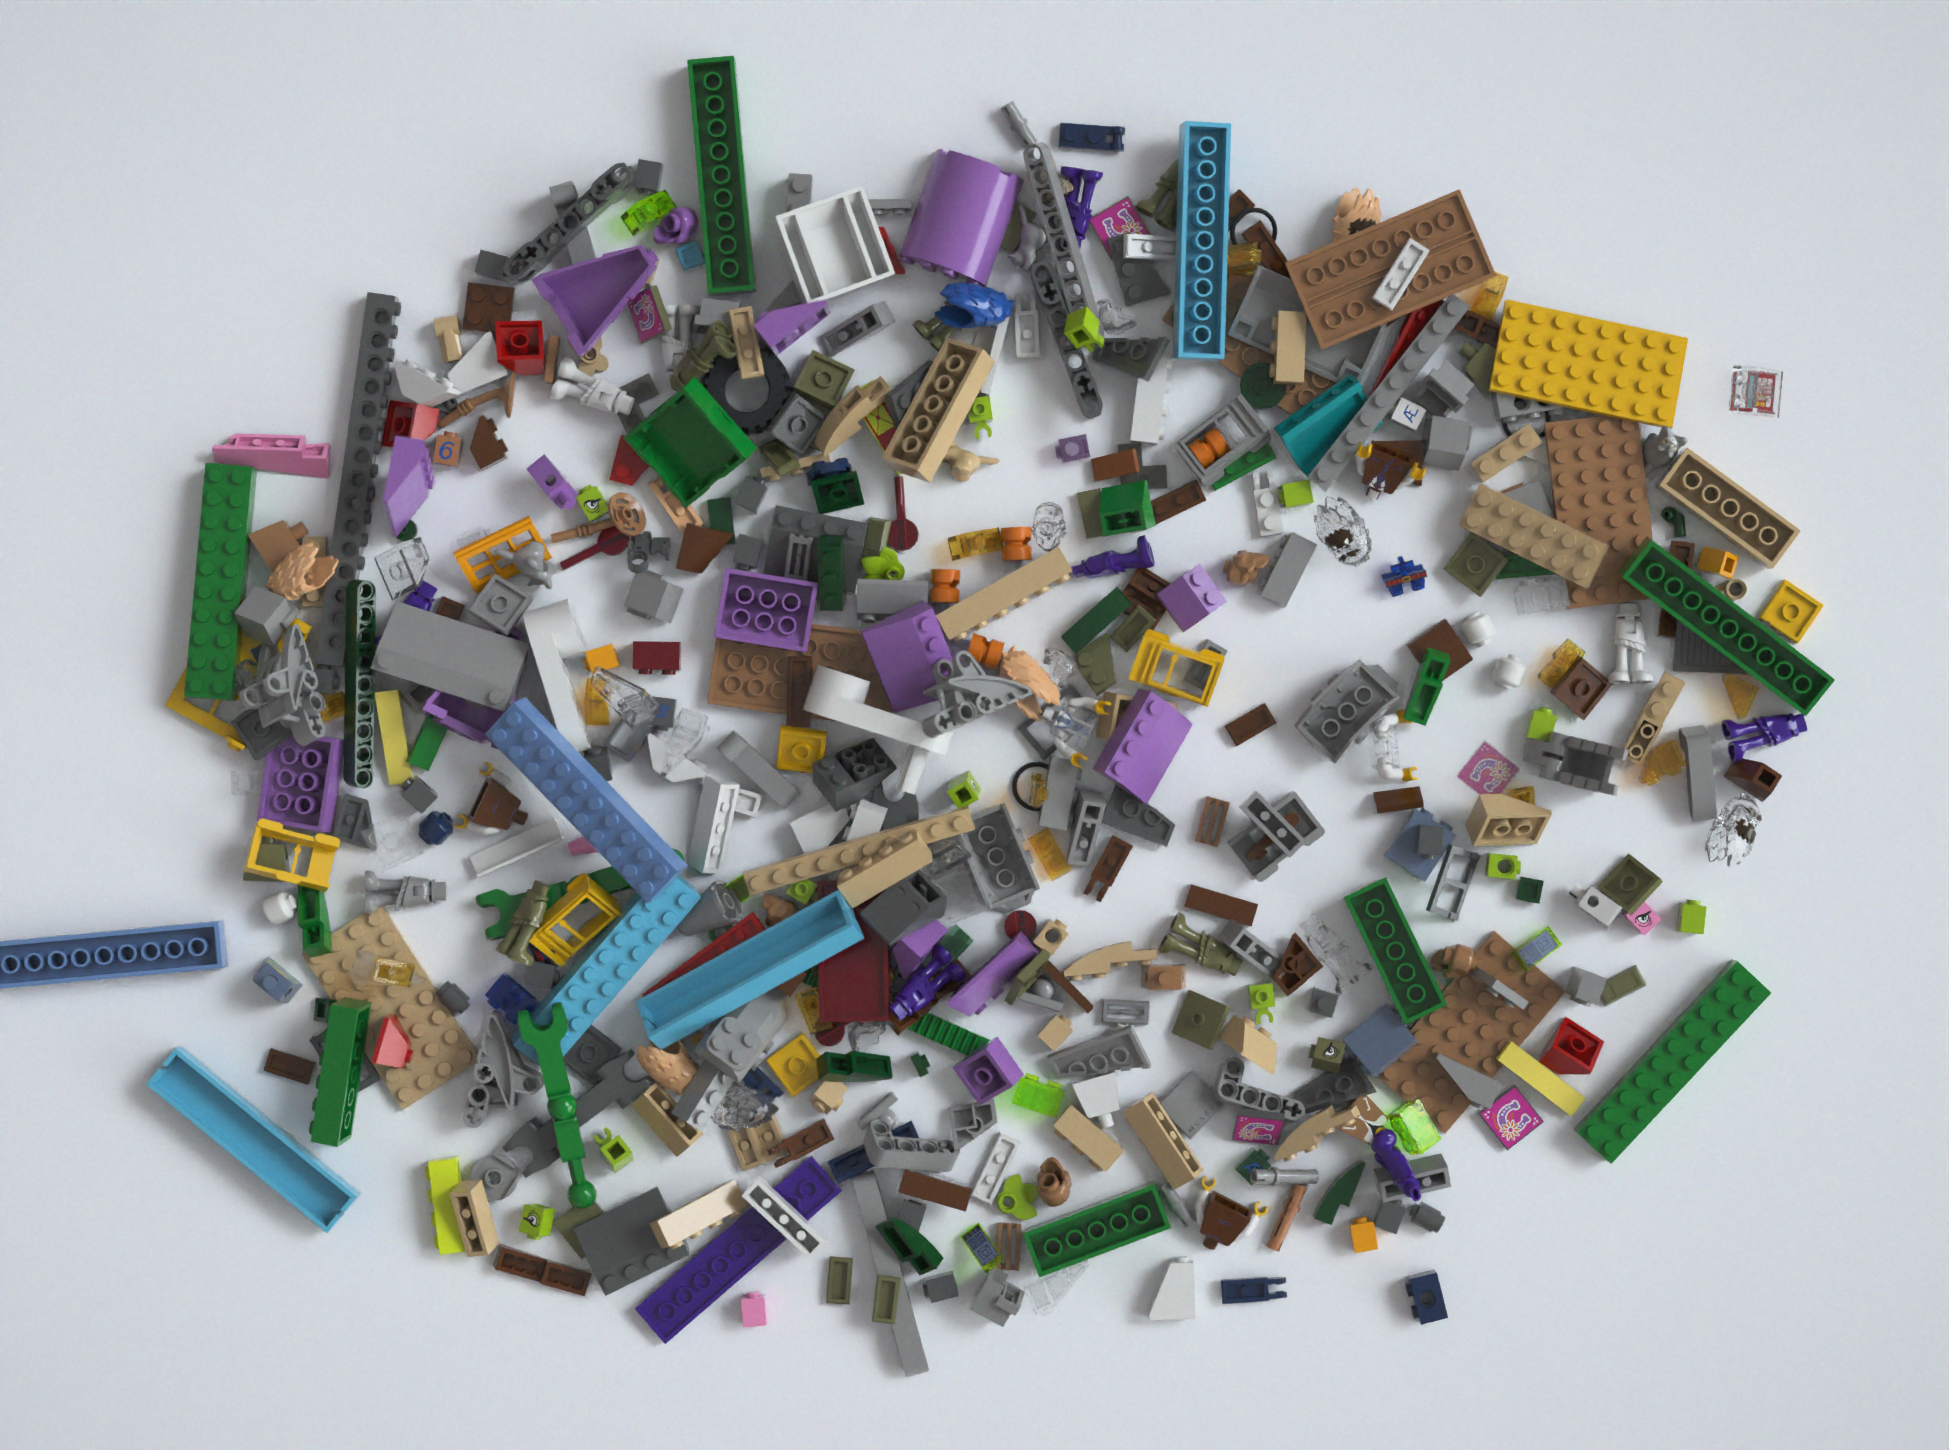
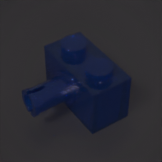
[485,972,541,1025]

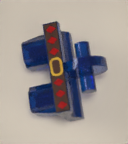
[1381,556,1427,597]

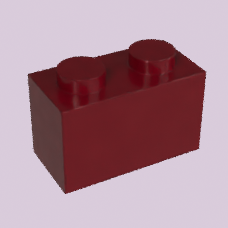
[632,641,682,675]

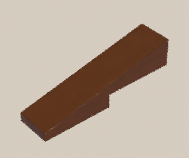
[493,1243,592,1296]

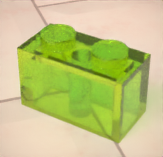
[1012,1073,1065,1118]
[1387,1099,1442,1155]

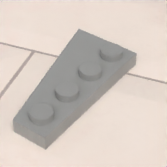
[1047,1024,1151,1078]

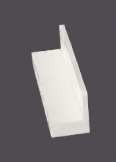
[974,310,1012,396]
[687,776,740,873]
[469,818,565,878]

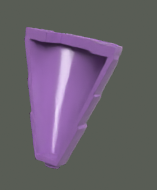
[531,245,659,357]
[422,626,522,749]

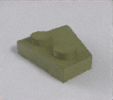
[1070,632,1116,696]

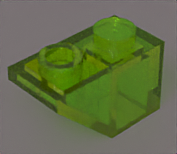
[620,189,677,236]

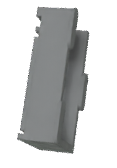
[1173,393,1271,487]
[1227,791,1325,882]

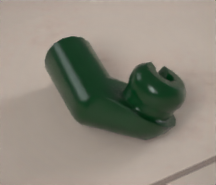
[1661,507,1686,538]

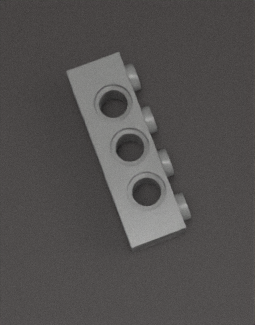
[1491,392,1581,423]

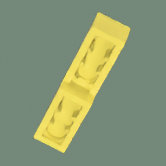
[374,690,413,785]

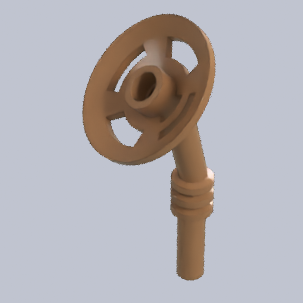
[438,372,516,428]
[550,492,646,543]

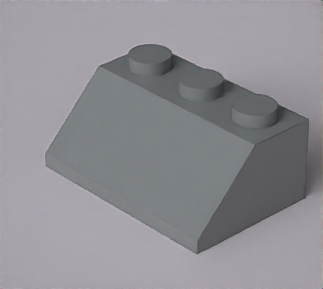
[857,579,928,623]

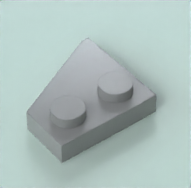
[1470,966,1529,1010]

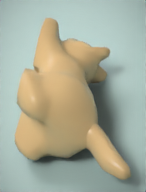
[942,438,1000,482]

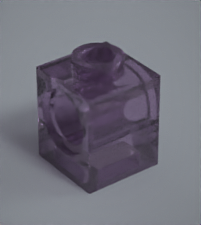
[1055,434,1090,464]

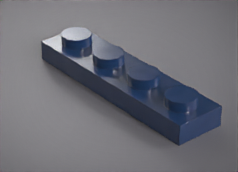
[828,1121,920,1184]

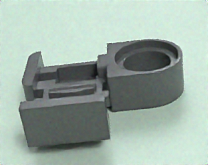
[627,531,671,573]

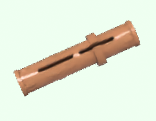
[1266,1184,1308,1252]

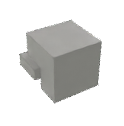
[692,298,739,344]
[1412,360,1475,417]
[1422,415,1472,471]
[624,570,684,623]
[234,586,300,648]
[970,1266,1025,1327]

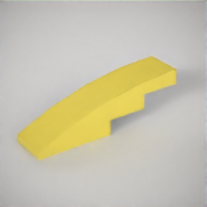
[1496,1040,1586,1117]

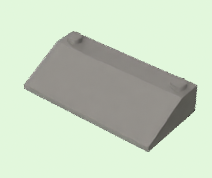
[1228,265,1387,383]
[371,601,531,712]

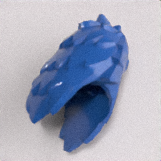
[934,282,1014,329]

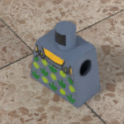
[252,957,303,1003]

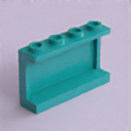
[1274,374,1383,477]

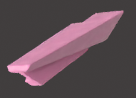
[212,433,330,479]

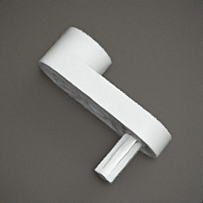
[523,599,591,752]
[803,665,953,795]

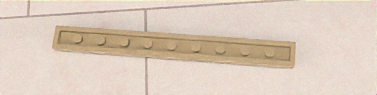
[743,806,975,896]

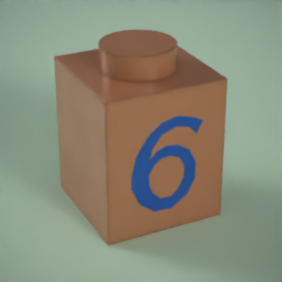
[433,431,463,467]

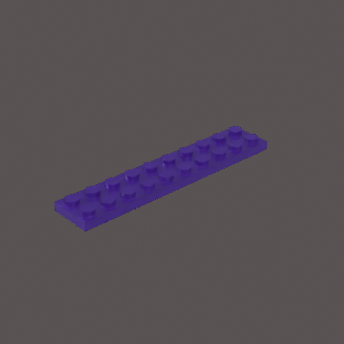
[635,1155,842,1344]

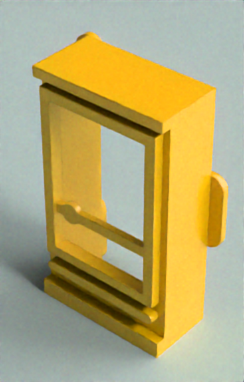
[1128,629,1225,707]
[243,818,340,893]
[529,873,622,967]

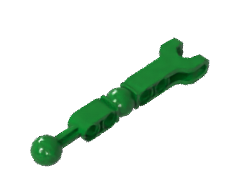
[475,848,685,941]
[518,1002,597,1209]

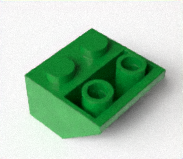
[1099,480,1156,537]

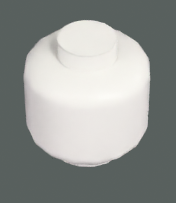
[1461,611,1496,647]
[1492,654,1526,690]
[261,891,297,925]

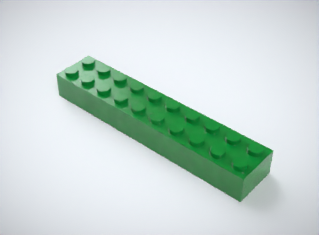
[687,55,756,297]
[184,463,257,702]
[1618,536,1835,717]
[1573,959,1771,1164]

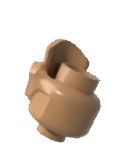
[1222,550,1270,586]
[762,894,798,927]
[1430,944,1477,979]
[1037,1157,1072,1207]

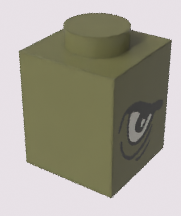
[1308,1037,1345,1074]

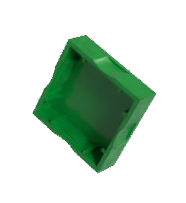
[624,377,757,508]

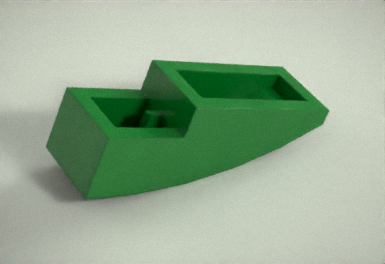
[1403,647,1451,726]
[298,885,332,958]

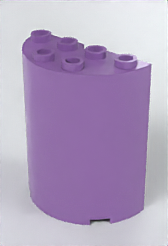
[899,149,1024,286]

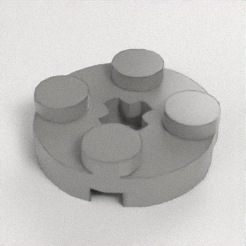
[471,1154,518,1201]

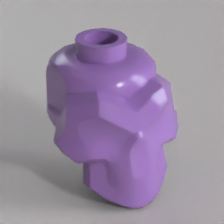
[653,207,698,244]

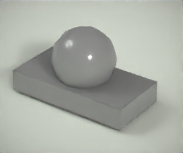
[1018,978,1064,1012]
[857,1092,898,1131]

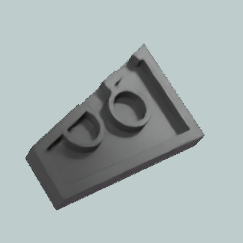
[1092,337,1170,382]

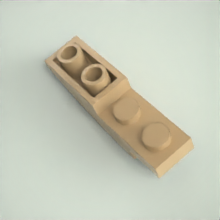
[814,376,892,457]
[1623,671,1686,766]
[1063,941,1157,980]
[1274,1105,1360,1162]

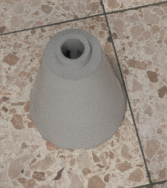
[676,880,743,936]

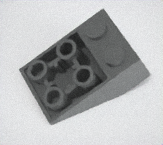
[812,738,897,811]
[860,869,948,946]

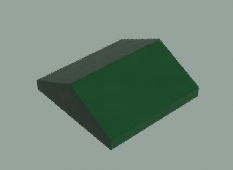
[811,471,865,514]

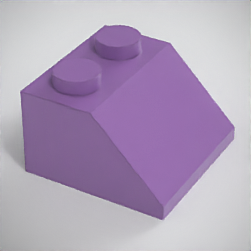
[1156,564,1227,633]
[893,920,948,979]
[953,1037,1024,1106]

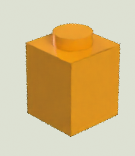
[1697,546,1739,579]
[583,644,620,674]
[1349,1216,1378,1253]

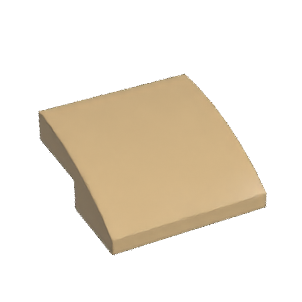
[726,1109,788,1171]

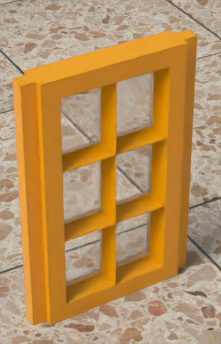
[453,516,552,594]

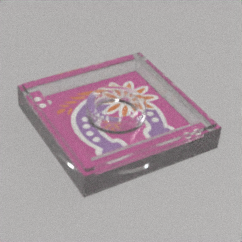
[1455,740,1521,795]

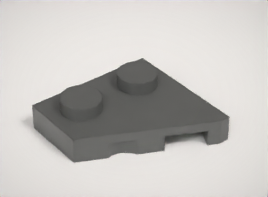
[333,793,377,851]

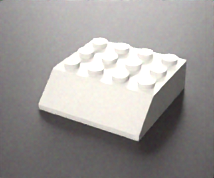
[775,185,895,304]

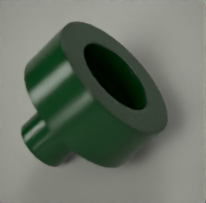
[396,519,418,542]

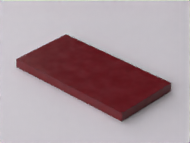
[817,880,890,1022]

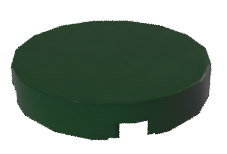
[1240,362,1287,409]

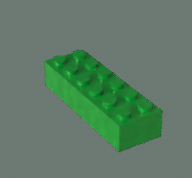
[1343,877,1448,1025]
[309,997,372,1147]
[1022,1181,1171,1278]

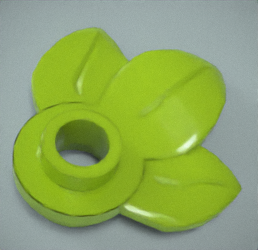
[861,546,905,580]
[996,1174,1039,1220]

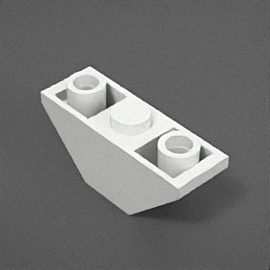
[394,359,461,407]
[647,732,709,782]

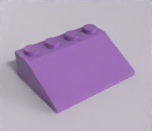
[754,300,831,356]
[383,436,435,537]
[714,568,819,653]
[861,601,953,713]
[1092,689,1193,804]
[256,736,344,832]
[947,931,1040,1017]

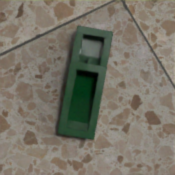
[1061,587,1132,654]
[816,1051,893,1082]
[1312,1159,1366,1225]
[875,1217,944,1276]

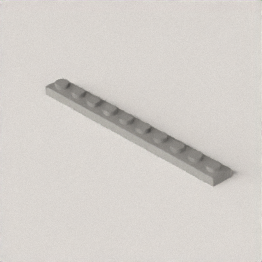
[1307,295,1470,492]

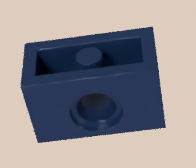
[1405,1269,1448,1325]

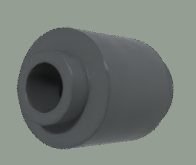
[436,981,470,1015]
[1409,1201,1445,1233]

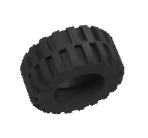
[702,347,792,436]

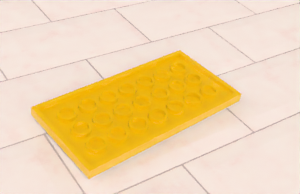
[1488,299,1688,429]

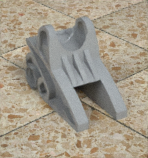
[239,624,326,746]
[922,651,1033,738]
[1522,731,1629,796]
[463,1010,544,1128]

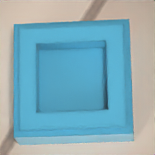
[675,240,705,272]

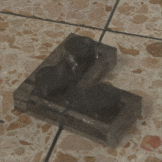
[617,373,660,434]
[1117,443,1168,490]

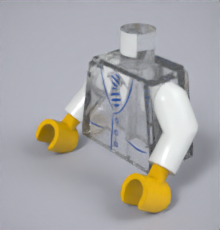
[1041,696,1111,769]
[1368,710,1418,782]

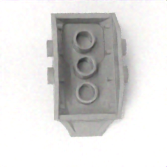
[1295,659,1400,763]
[957,803,1040,914]
[694,987,788,1083]

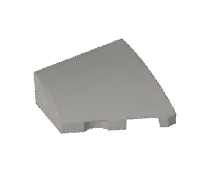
[948,1099,998,1151]

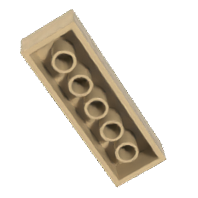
[882,337,995,483]
[1655,447,1801,569]
[1459,483,1610,588]
[936,547,1072,643]

